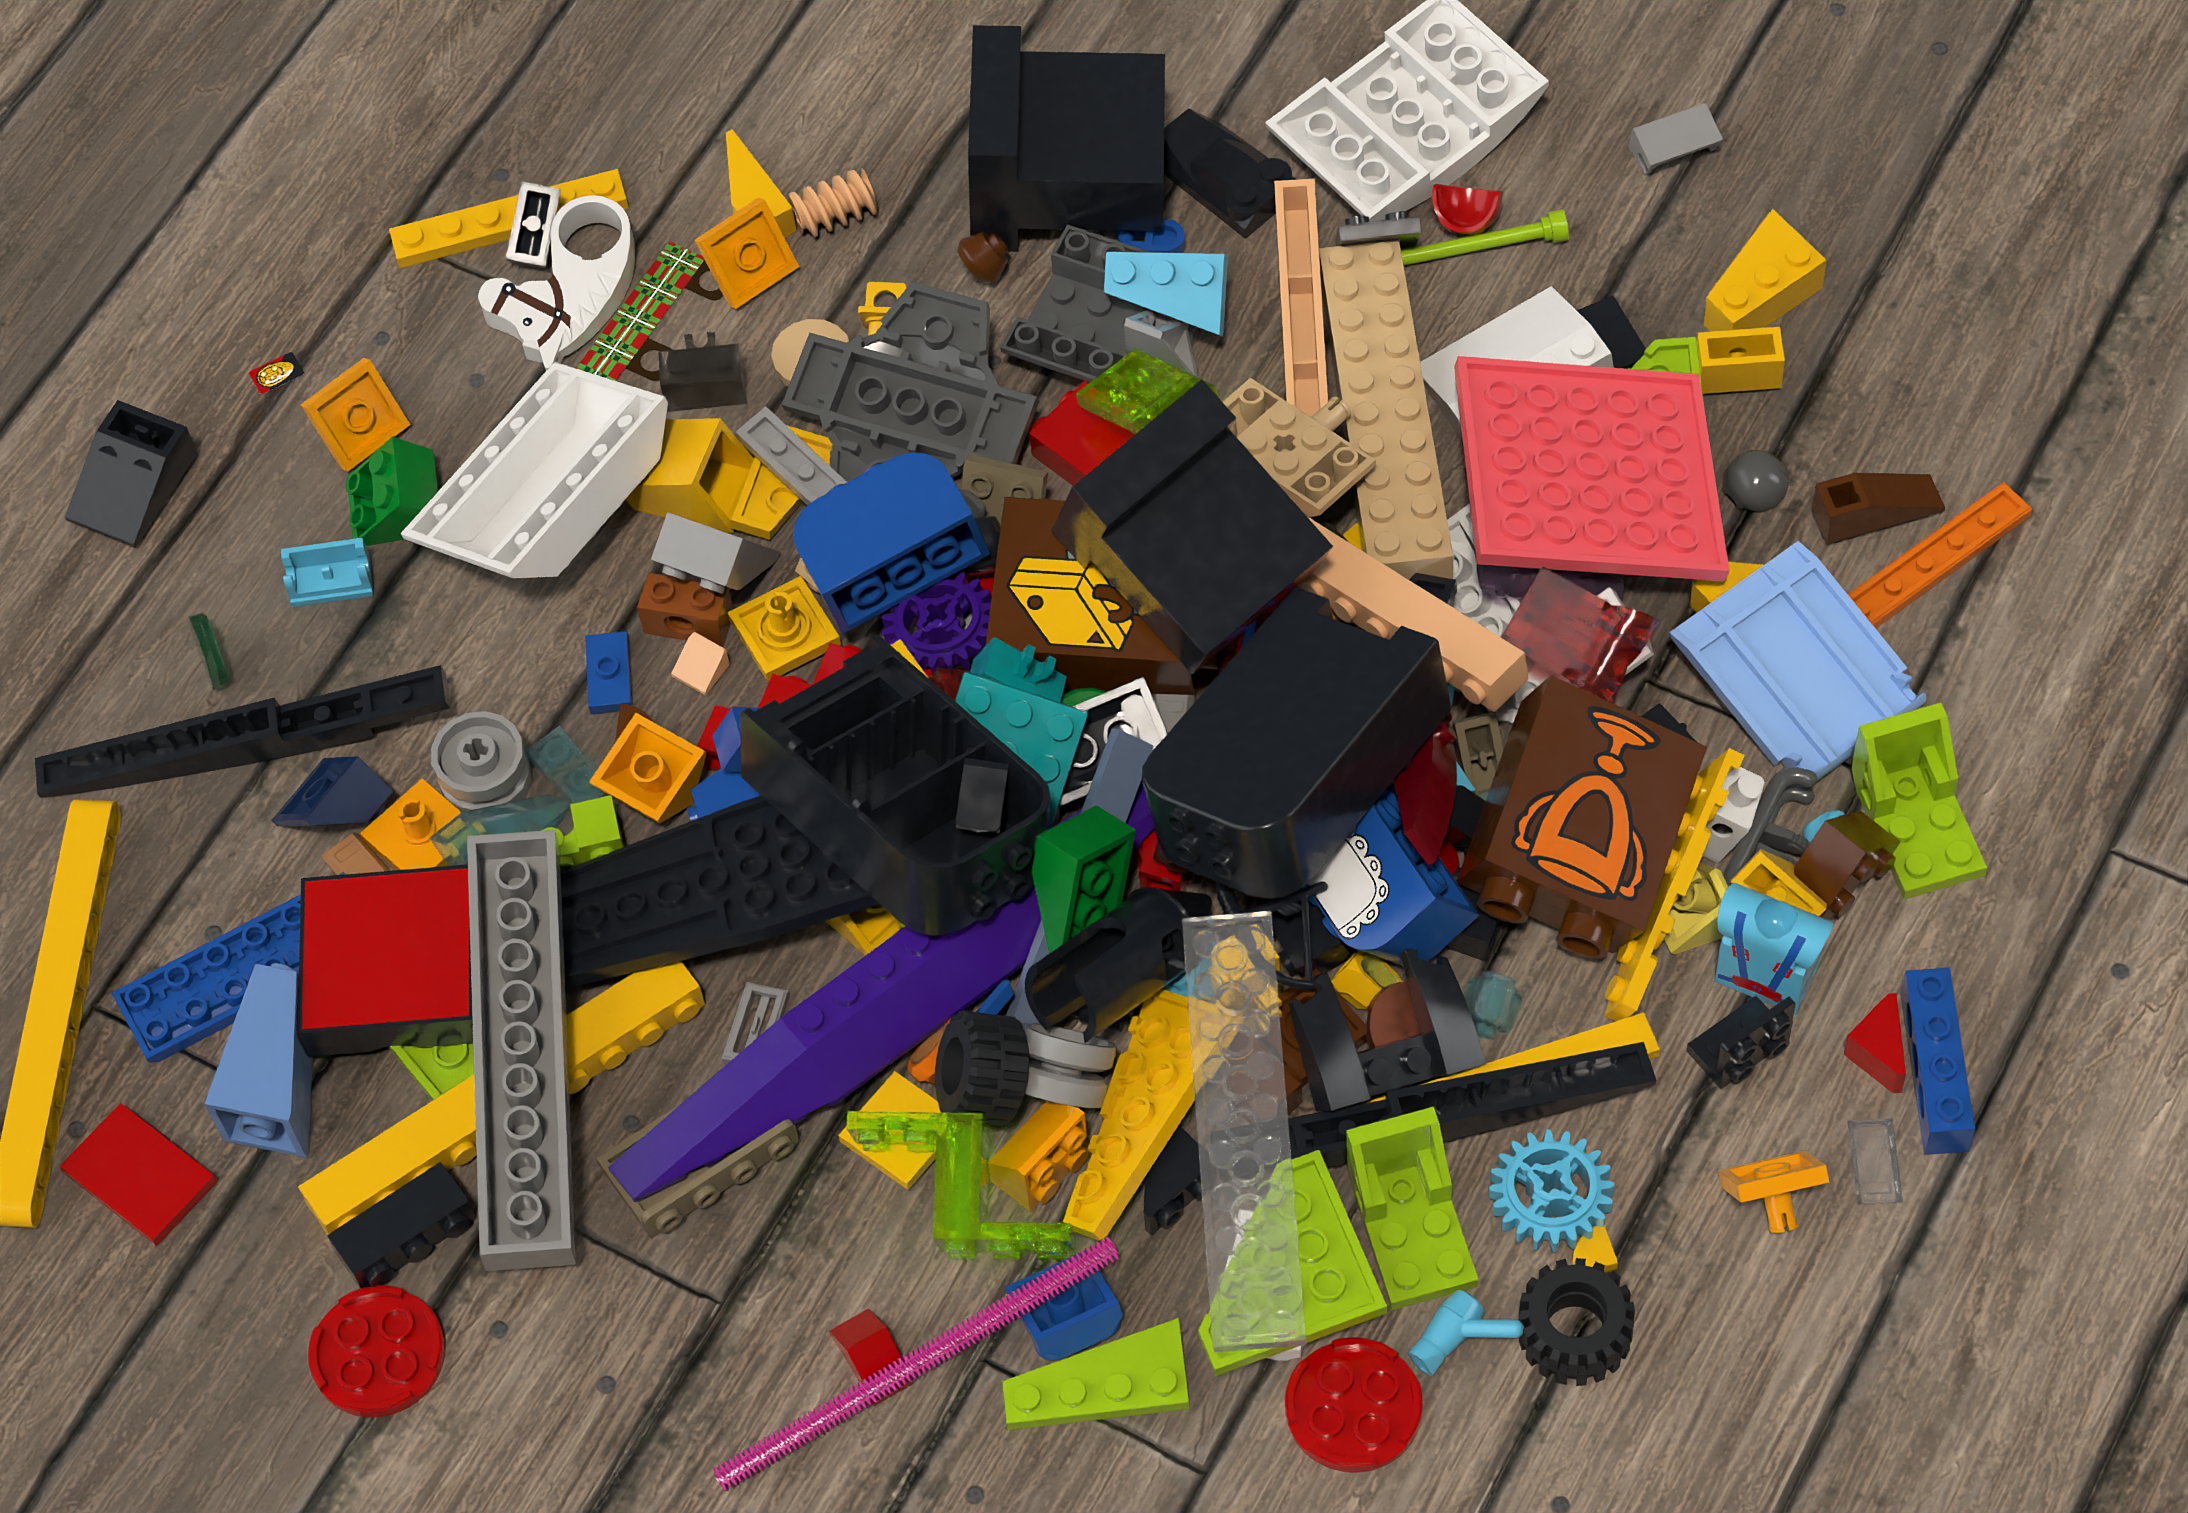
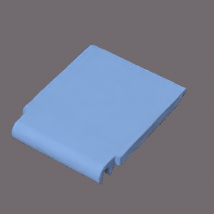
[1668,541,1927,781]

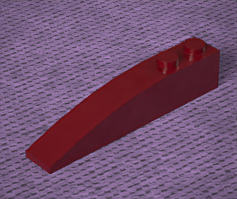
[1394,712,1457,865]

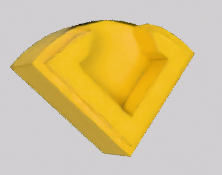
[1572,1225,1618,1273]

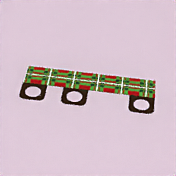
[576,241,723,381]

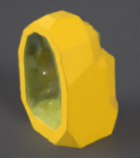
[1330,950,1403,1010]

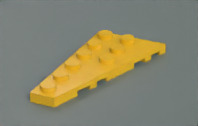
[1604,748,1745,1021]
[1063,989,1245,1241]

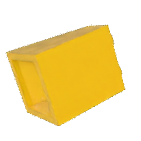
[625,418,754,533]

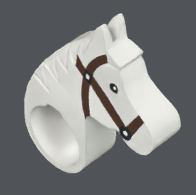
[478,195,636,371]

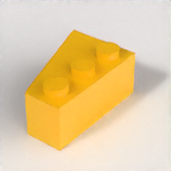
[1704,209,1827,331]

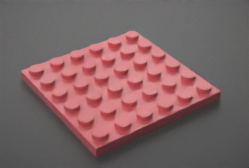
[1454,356,1729,581]

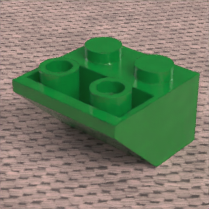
[346,436,438,546]

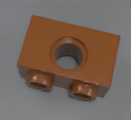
[637,573,734,647]

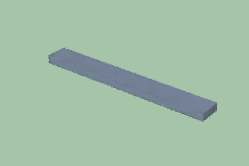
[1006,729,1154,1060]

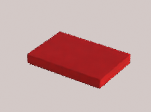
[59,1103,218,1247]

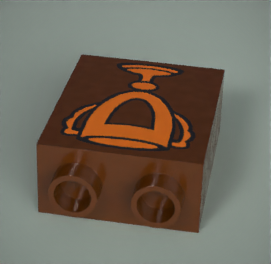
[1456,675,1707,959]

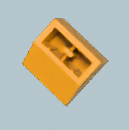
[987,1101,1089,1212]

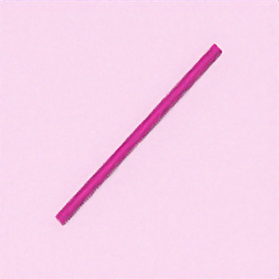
[713,1236,1120,1491]

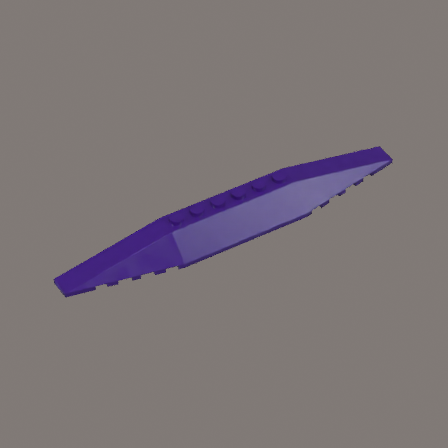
[608,779,1155,1202]

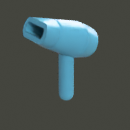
[1408,1290,1524,1376]

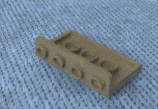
[596,1103,799,1238]

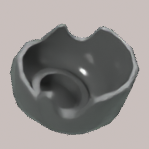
[1722,450,1789,512]

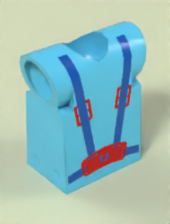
[1715,883,1834,1015]

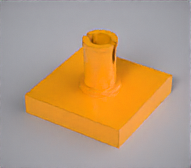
[694,197,799,309]
[300,358,411,472]
[360,778,482,870]
[1718,1151,1830,1233]

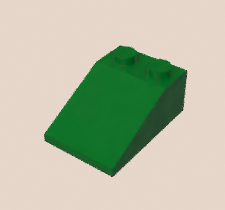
[1032,805,1136,953]

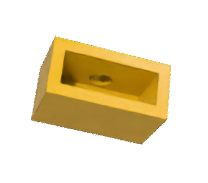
[1697,326,1785,394]

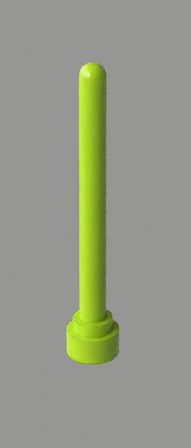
[1401,209,1569,266]

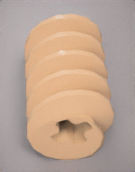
[788,168,877,238]

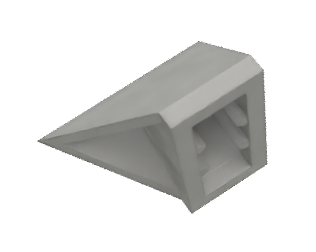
[1124,310,1199,384]

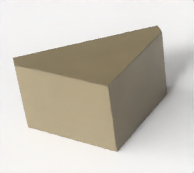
[1453,712,1503,795]

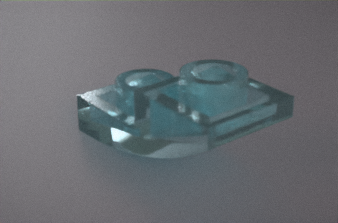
[526,726,604,804]

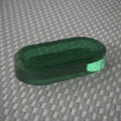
[188,612,229,690]

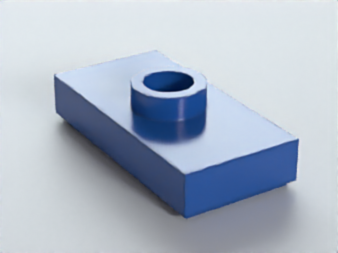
[585,631,632,714]

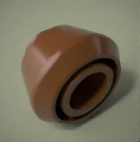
[957,232,1009,284]

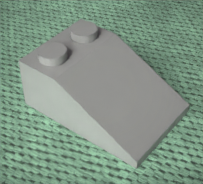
[651,512,781,594]

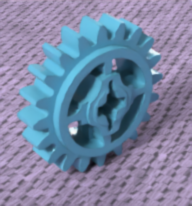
[1489,1129,1615,1252]

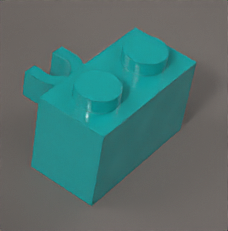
[970,637,1067,702]

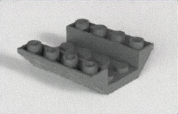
[1000,224,1201,403]

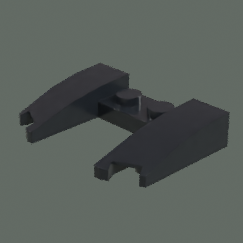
[1288,949,1486,1111]

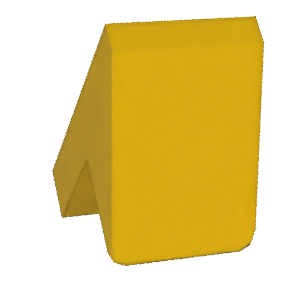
[1731,849,1827,916]

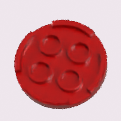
[308,1285,445,1418]
[1285,1337,1423,1473]

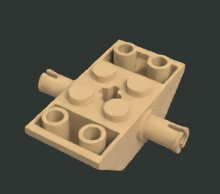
[1223,378,1376,517]

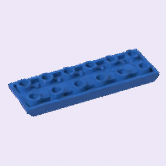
[112,872,345,1062]

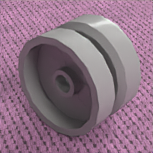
[431,711,532,821]
[1022,1023,1117,1108]

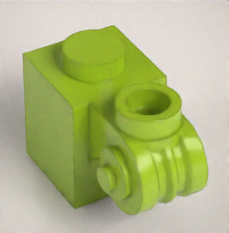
[541,795,624,871]

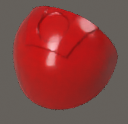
[1432,184,1503,236]

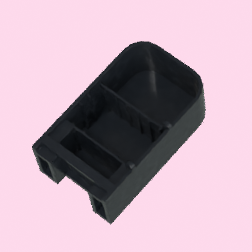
[1142,587,1451,898]
[740,635,1050,936]

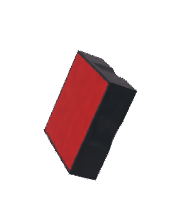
[297,864,473,1057]

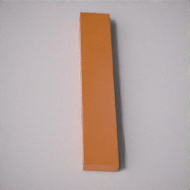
[1848,482,2033,628]

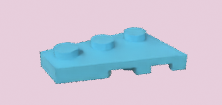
[1104,252,1228,337]

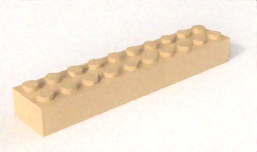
[1319,239,1453,580]

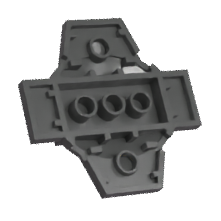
[781,281,1039,482]

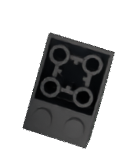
[65,400,198,547]

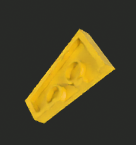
[730,425,832,540]

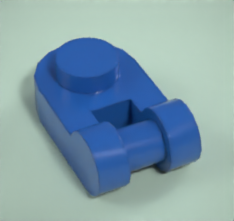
[1114,219,1186,253]

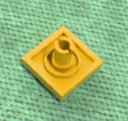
[727,576,841,682]

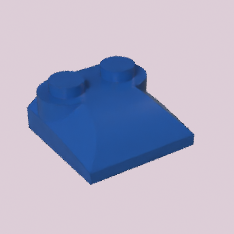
[1005,1250,1123,1360]

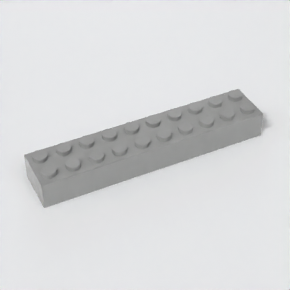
[467,830,576,1271]

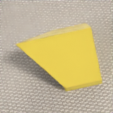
[1664,863,1728,954]

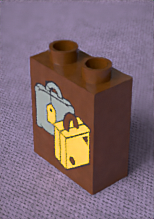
[986,497,1221,696]

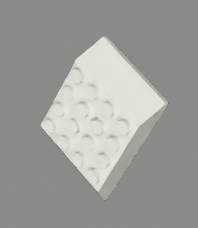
[401,362,668,578]

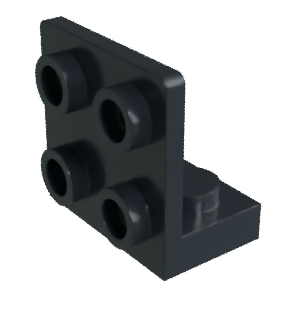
[1687,996,1796,1089]

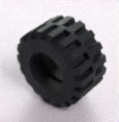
[935,1011,1029,1128]
[1519,1258,1635,1386]

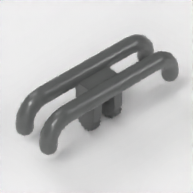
[1723,767,1818,887]

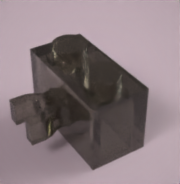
[658,332,747,412]

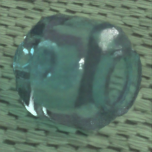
[1464,971,1522,1040]

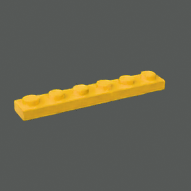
[389,169,629,268]

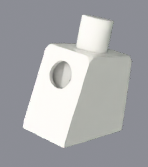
[1702,767,1765,863]

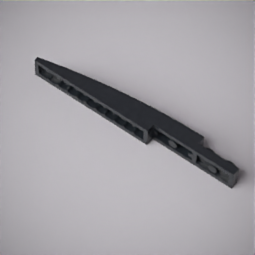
[35,665,450,798]
[1210,1042,1657,1181]

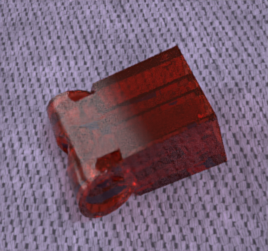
[1501,567,1659,702]

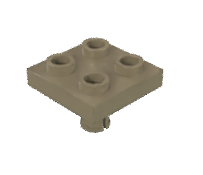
[961,454,1048,525]

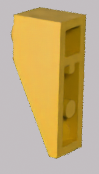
[726,129,797,237]

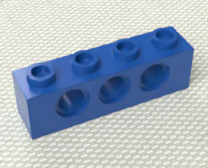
[1900,968,1975,1155]

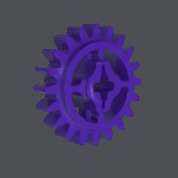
[882,572,992,678]

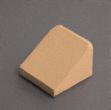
[671,632,730,696]

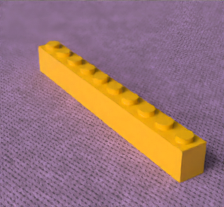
[298,961,705,1235]

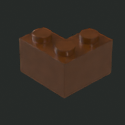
[1794,811,1900,919]

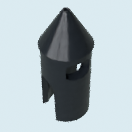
[1025,887,1212,1043]

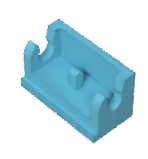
[281,538,374,607]

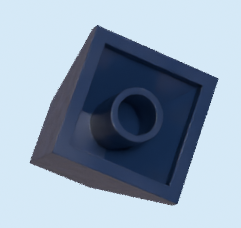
[271,756,393,826]

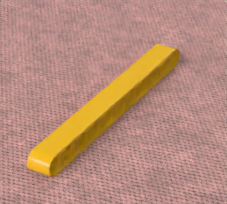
[0,799,121,1228]

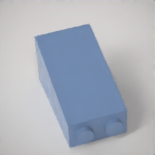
[204,963,313,1158]

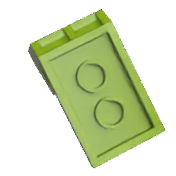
[1851,702,1987,900]
[1346,1107,1479,1311]

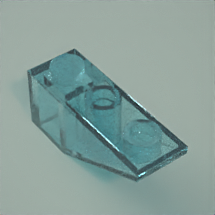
[429,794,570,866]

